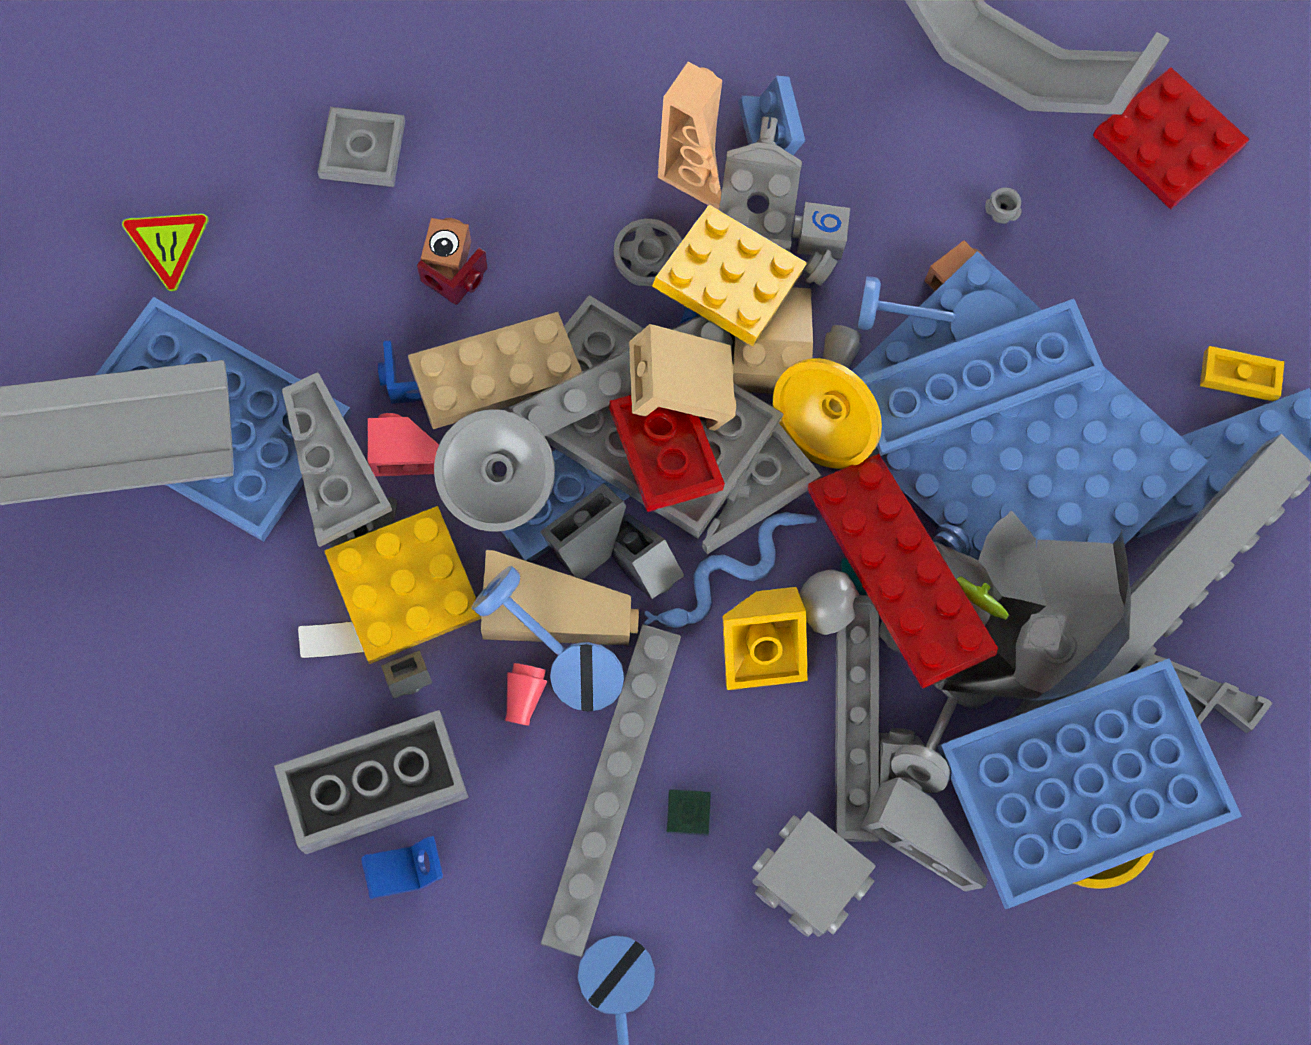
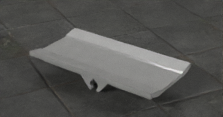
[0,360,234,505]

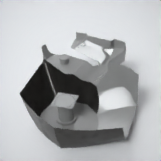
[879,510,1131,700]

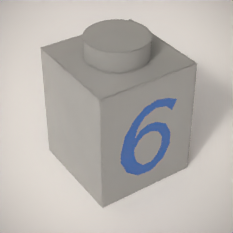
[792,202,850,259]

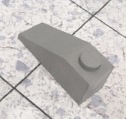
[861,777,988,891]

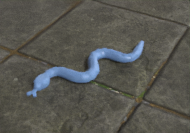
[644,512,818,628]

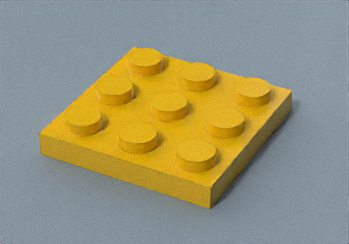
[652,205,807,347]
[324,506,481,664]

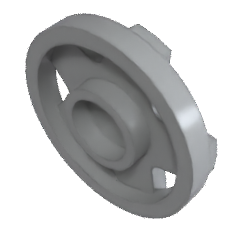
[614,219,682,286]

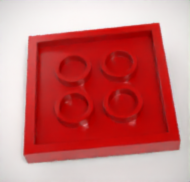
[1092,67,1250,209]

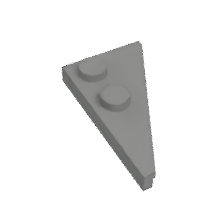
[702,424,822,555]

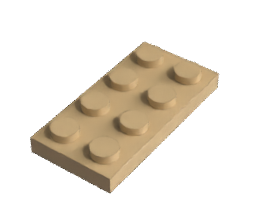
[408,312,582,429]

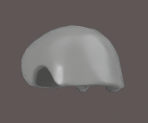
[799,569,860,635]

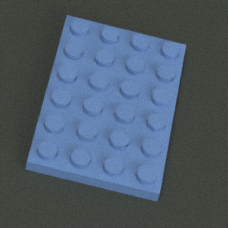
[95,297,352,542]
[937,658,1242,909]

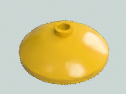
[773,358,882,469]

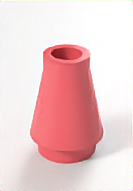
[505,663,547,726]

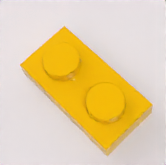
[1200,346,1285,401]

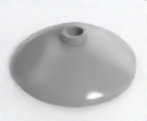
[434,409,555,532]

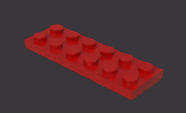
[808,454,998,689]

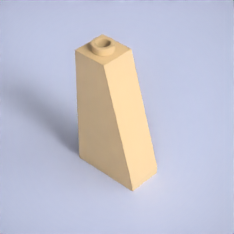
[481,550,639,646]

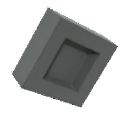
[381,650,432,699]

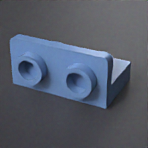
[738,76,805,155]

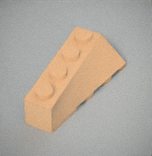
[658,62,722,210]

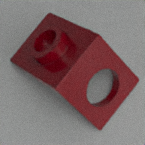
[417,248,488,306]

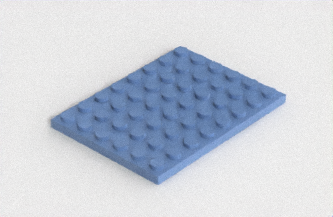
[852,251,1208,560]

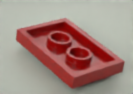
[609,395,725,512]

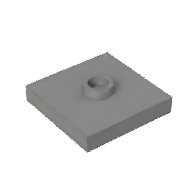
[318,107,405,187]

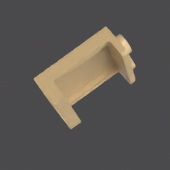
[629,324,736,431]

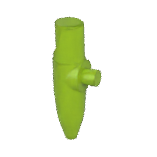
[956,576,1009,620]

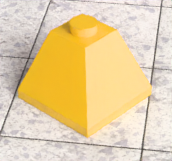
[722,587,808,690]

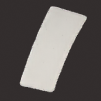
[298,622,364,658]

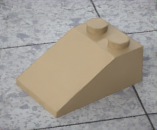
[731,287,813,394]

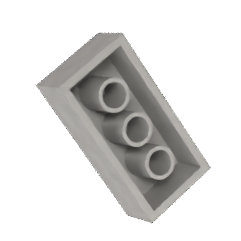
[274,710,469,854]

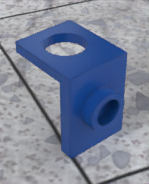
[378,340,423,404]
[361,836,443,899]

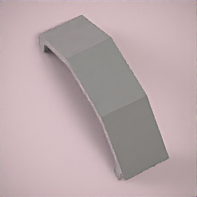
[905,0,1170,114]

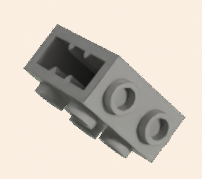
[752,811,876,937]

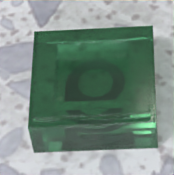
[666,789,711,836]

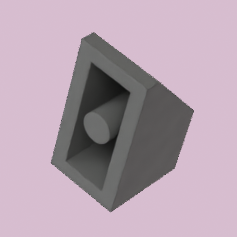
[540,484,626,579]
[611,513,684,599]

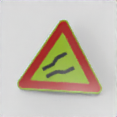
[122,213,209,291]

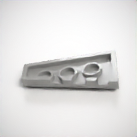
[282,372,392,547]

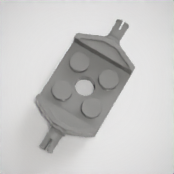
[719,117,802,251]

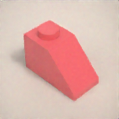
[368,413,439,477]

